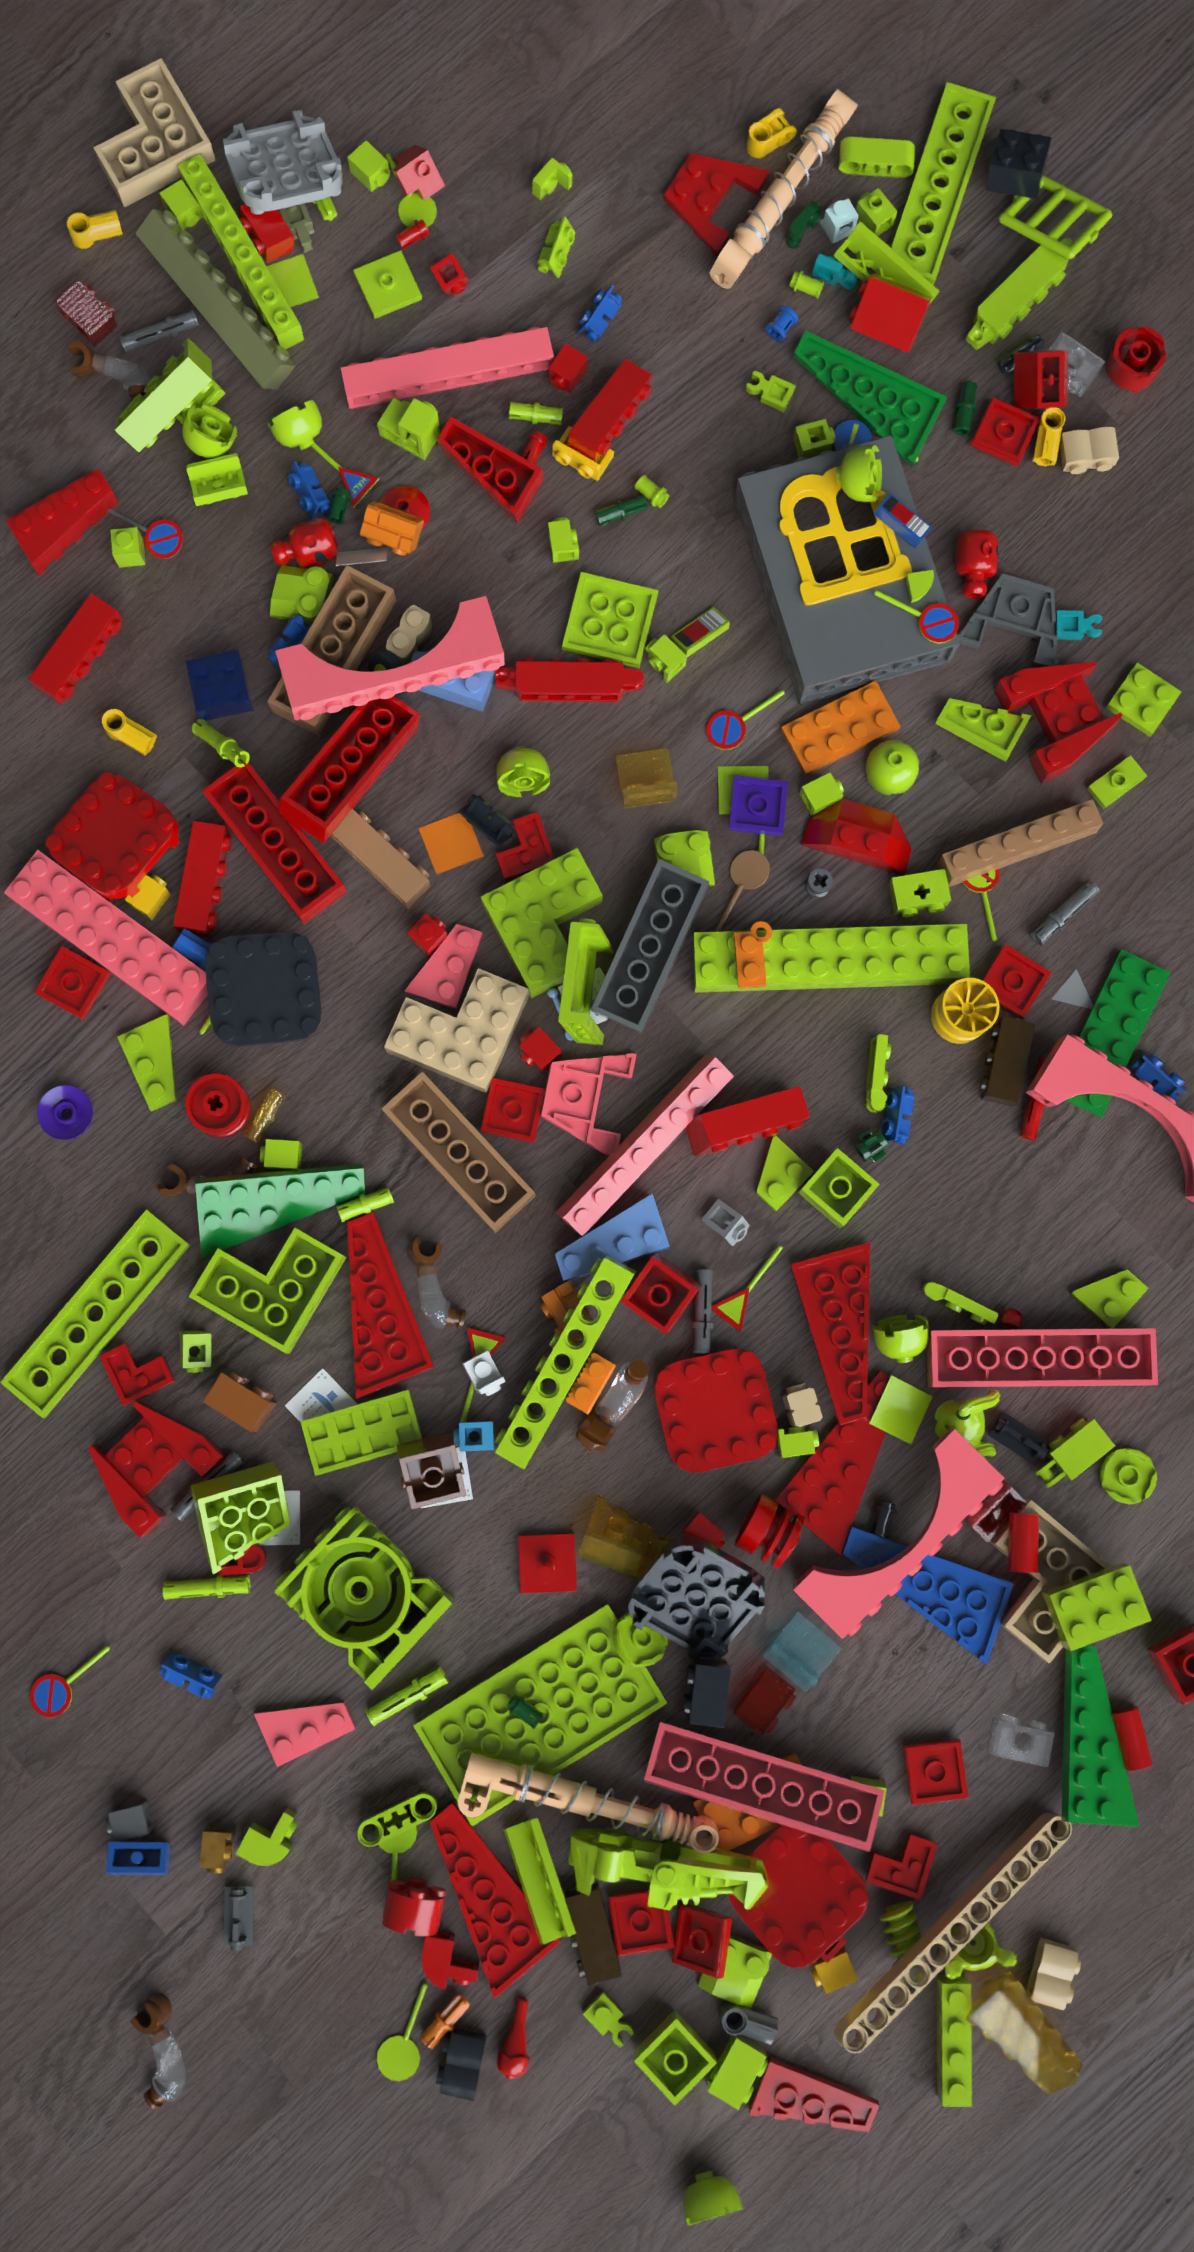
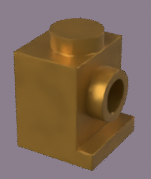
[199,1826,236,1873]

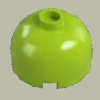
[267,400,322,450]
[182,404,237,458]
[836,445,882,502]
[865,740,919,795]
[496,746,550,797]
[872,1315,929,1363]
[682,2171,743,2226]

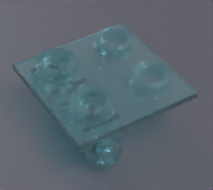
[762,1612,842,1693]

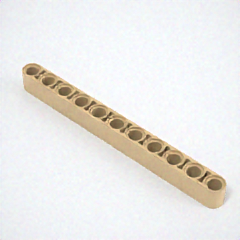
[834,1812,1072,2053]

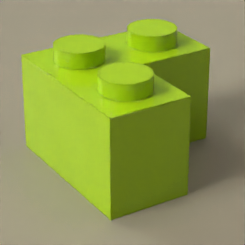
[377,398,440,461]

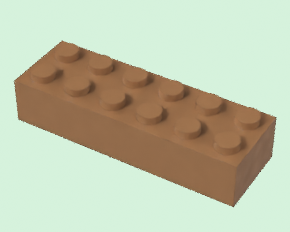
[267,565,396,737]
[381,1072,536,1233]

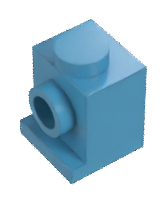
[454,1422,495,1452]

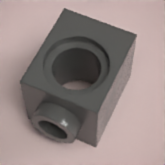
[106,1800,154,1842]

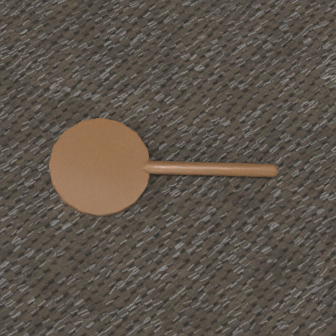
[715,850,770,932]

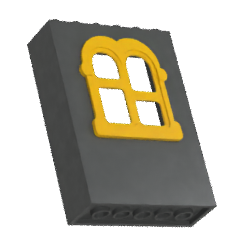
[734,436,960,705]

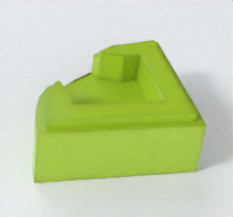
[905,570,934,603]

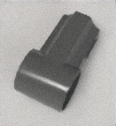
[718,2001,779,2045]

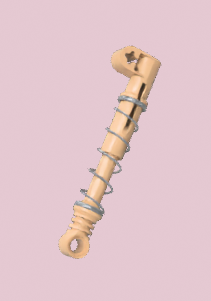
[710,89,858,289]
[458,1752,719,1854]

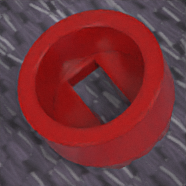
[999,1308,1022,1330]

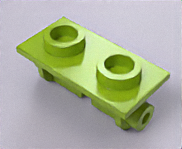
[537,216,576,278]

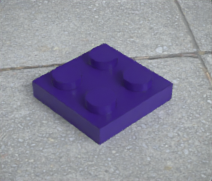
[729,776,788,836]

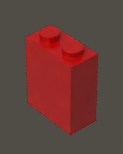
[849,274,932,353]

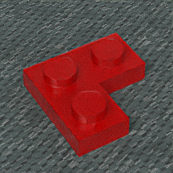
[496,812,555,881]
[99,1343,176,1406]
[865,1833,938,1900]

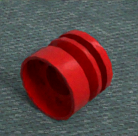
[734,1493,805,1569]

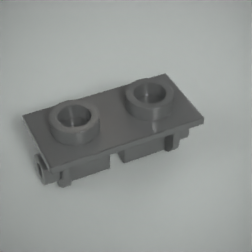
[224,1886,254,1951]

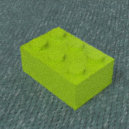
[1042,1563,1152,1651]

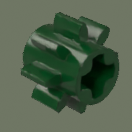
[854,1129,889,1164]

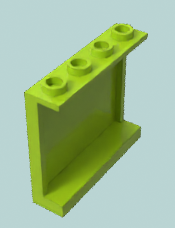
[558,919,614,1045]

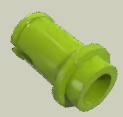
[789,270,825,299]
[635,475,669,508]

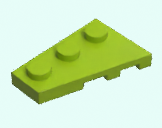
[935,698,1031,762]
[117,1014,177,1111]

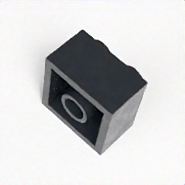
[986,128,1052,199]
[682,1659,731,1728]

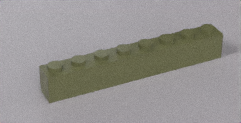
[135,209,295,390]

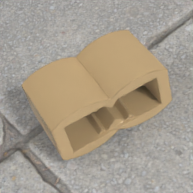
[1059,427,1119,474]
[386,605,432,666]
[1026,1938,1081,2010]

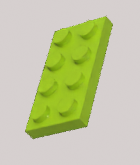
[301,1390,423,1476]

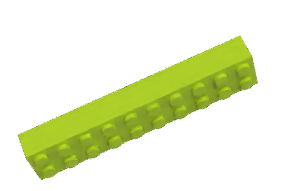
[692,924,970,993]

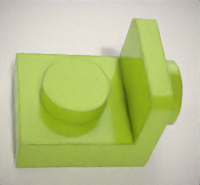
[532,158,572,200]

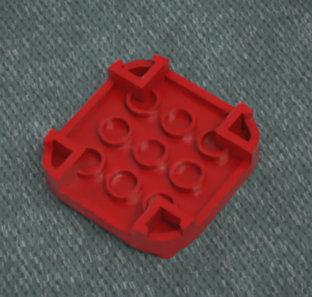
[46,772,180,902]
[654,1349,778,1472]
[728,1825,869,1968]

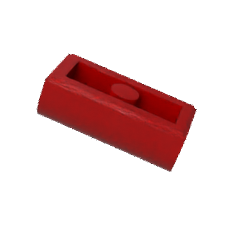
[1007,1513,1039,1573]
[1111,1706,1153,1771]

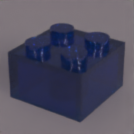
[185,650,254,721]

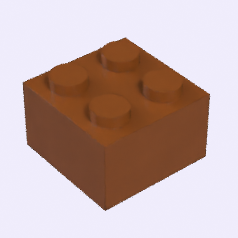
[203,1371,277,1432]

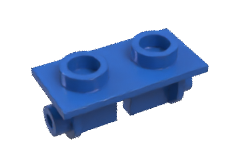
[576,285,622,342]
[287,461,330,520]
[267,614,312,669]
[1131,1052,1186,1101]
[881,1086,915,1145]
[159,1651,222,1699]

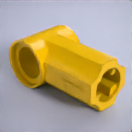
[67,210,122,249]
[1032,407,1065,466]
[102,709,157,756]

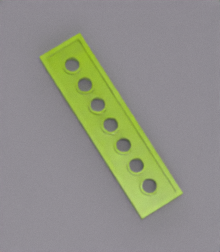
[891,82,996,285]
[0,1209,190,1418]

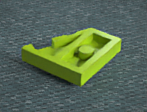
[756,1135,814,1212]

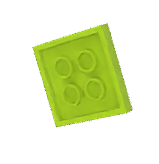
[562,572,659,668]

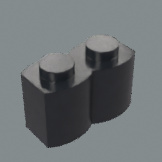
[436,2029,487,2101]

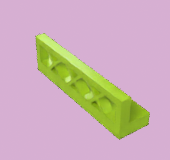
[834,221,940,304]
[503,1818,576,1944]

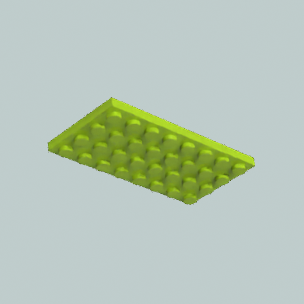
[413,1603,667,1826]

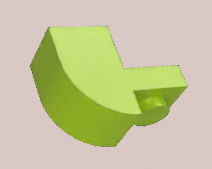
[236,1807,298,1866]

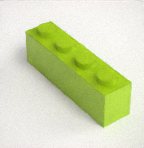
[937,1975,972,2107]

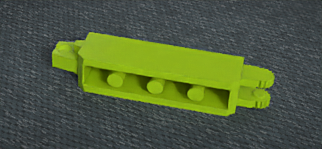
[966,238,1073,350]

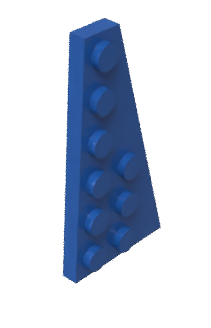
[842,1526,1014,1665]

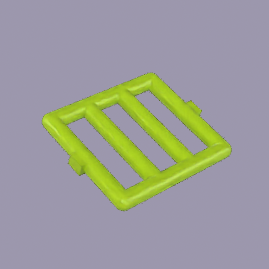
[999,175,1112,259]

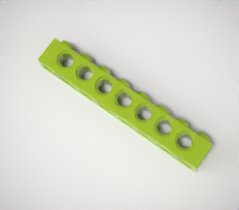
[177,153,304,350]
[494,1255,636,1469]

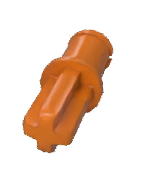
[420,1994,470,2049]

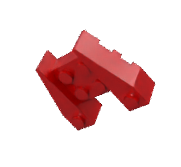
[994,662,1123,784]
[88,1402,227,1538]

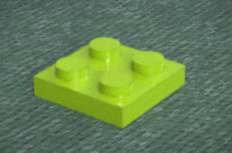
[1106,663,1181,737]

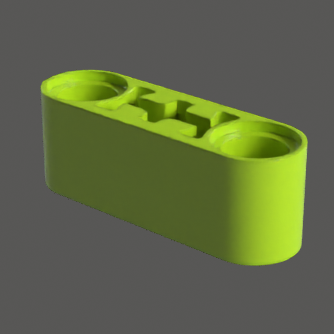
[839,137,915,178]
[357,1791,437,1847]

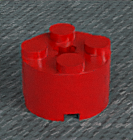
[1106,326,1166,392]
[382,1877,446,1936]

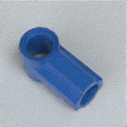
[172,929,213,971]

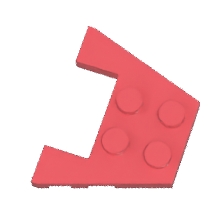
[540,1053,636,1157]

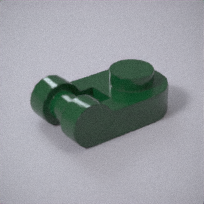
[786,201,823,249]

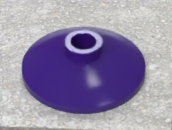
[37,1085,93,1140]

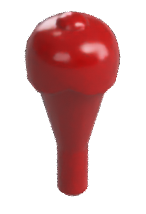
[496,1998,530,2080]

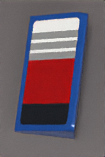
[874,493,932,548]

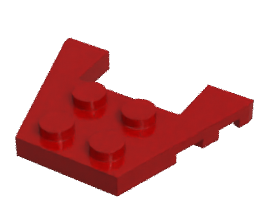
[664,153,770,257]

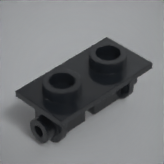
[458,794,515,847]
[988,1411,1050,1466]

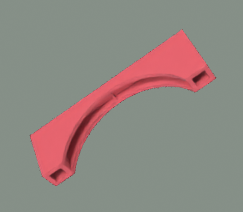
[275,596,505,720]
[1025,1034,1194,1203]
[793,1426,1004,1639]

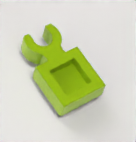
[746,371,796,413]
[583,1990,634,2047]

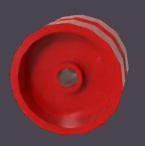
[185,1073,252,1139]

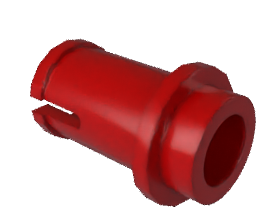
[395,219,430,251]
[521,431,548,465]

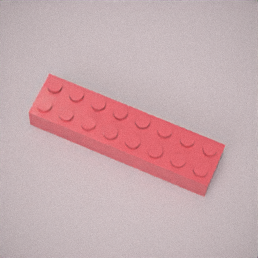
[4,850,208,1026]
[926,1328,1158,1388]
[644,1722,885,1852]

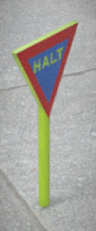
[311,443,380,508]

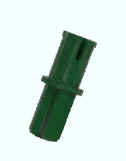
[953,380,977,435]
[594,495,648,527]

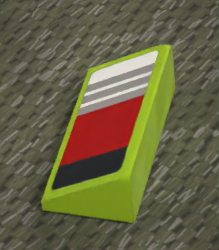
[671,607,730,657]

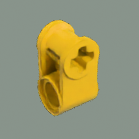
[746,109,797,158]

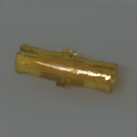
[243,1088,286,1144]

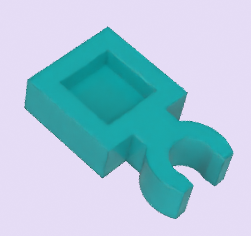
[812,253,858,291]
[1055,610,1102,640]

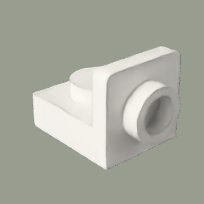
[462,1350,506,1396]

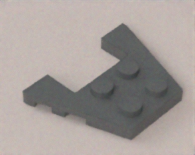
[958,573,1058,667]

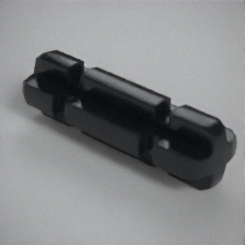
[998,334,1044,374]

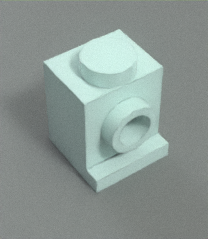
[820,199,859,244]

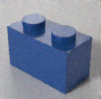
[106,1842,171,1875]

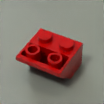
[1014,349,1068,408]

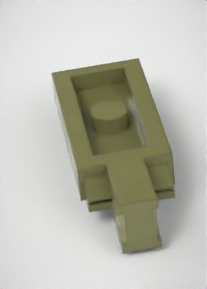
[278,203,314,253]

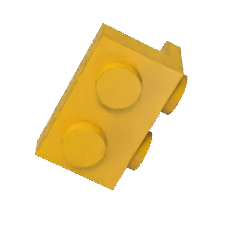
[553,426,614,482]

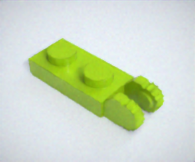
[865,1034,891,1113]
[922,1281,998,1326]

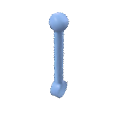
[547,988,573,1041]

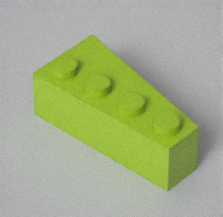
[115,338,212,452]

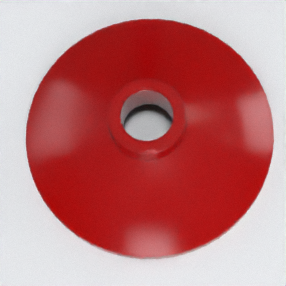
[379,486,430,531]

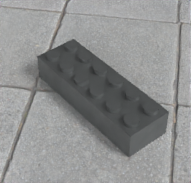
[591,859,709,1034]

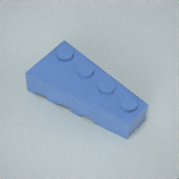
[555,1194,670,1283]

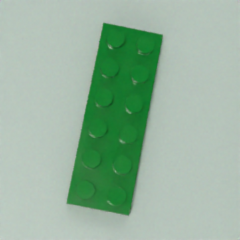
[1065,949,1170,1118]

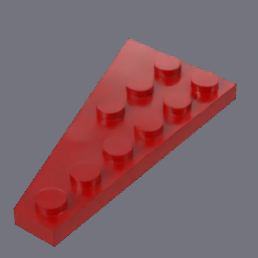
[347,1212,434,1399]
[790,1242,871,1426]
[775,1370,890,1555]
[430,1802,561,1999]

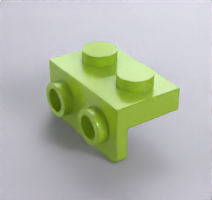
[186,453,248,506]

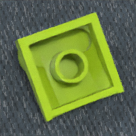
[270,565,334,625]
[654,830,715,887]
[697,1934,772,2008]

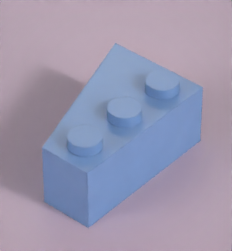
[410,652,499,712]

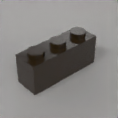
[979,1016,1035,1107]
[565,1883,622,1986]

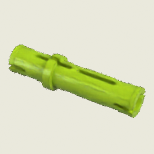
[192,719,250,768]
[163,1575,251,1600]
[366,1667,449,1726]

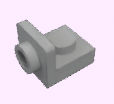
[701,1198,750,1246]

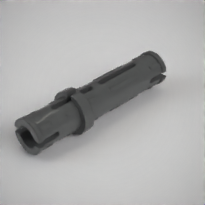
[119,309,199,353]
[1030,880,1100,946]
[691,1269,714,1354]
[170,1450,245,1522]

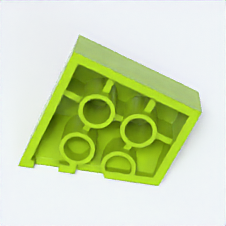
[190,1461,290,1574]

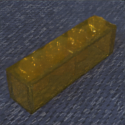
[577,1495,672,1579]
[966,1971,1083,2095]

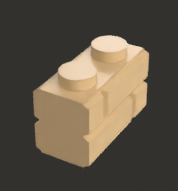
[782,1383,823,1427]

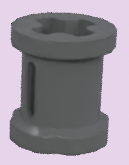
[806,869,833,898]

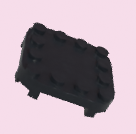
[205,932,321,1048]
[628,1532,765,1661]

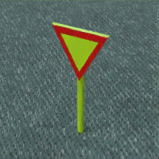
[711,1245,783,1333]
[460,1327,506,1423]

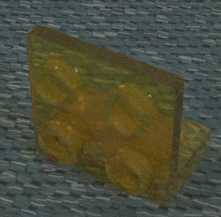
[616,748,678,808]

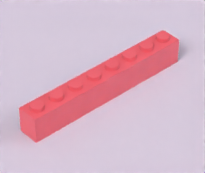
[341,327,554,409]
[555,1054,734,1236]

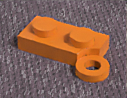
[733,921,772,989]

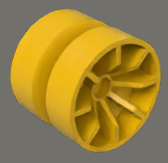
[931,978,999,1044]

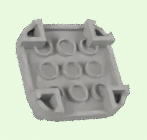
[223,110,343,214]

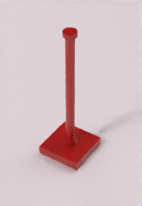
[518,1533,577,1594]

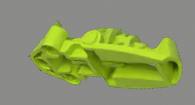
[568,1828,768,1910]

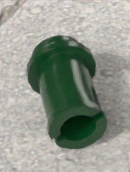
[327,487,352,525]
[506,1694,544,1729]

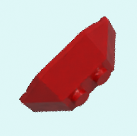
[801,799,912,876]

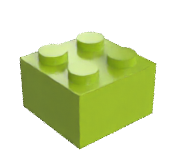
[798,1148,880,1229]
[633,2010,717,2106]

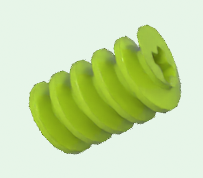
[879,1901,922,1969]

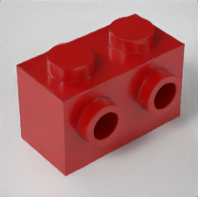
[239,204,294,263]

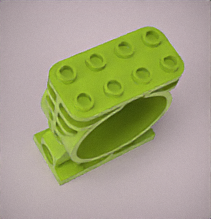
[274,1506,455,1690]

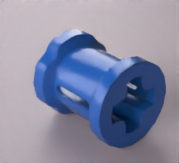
[765,305,799,342]

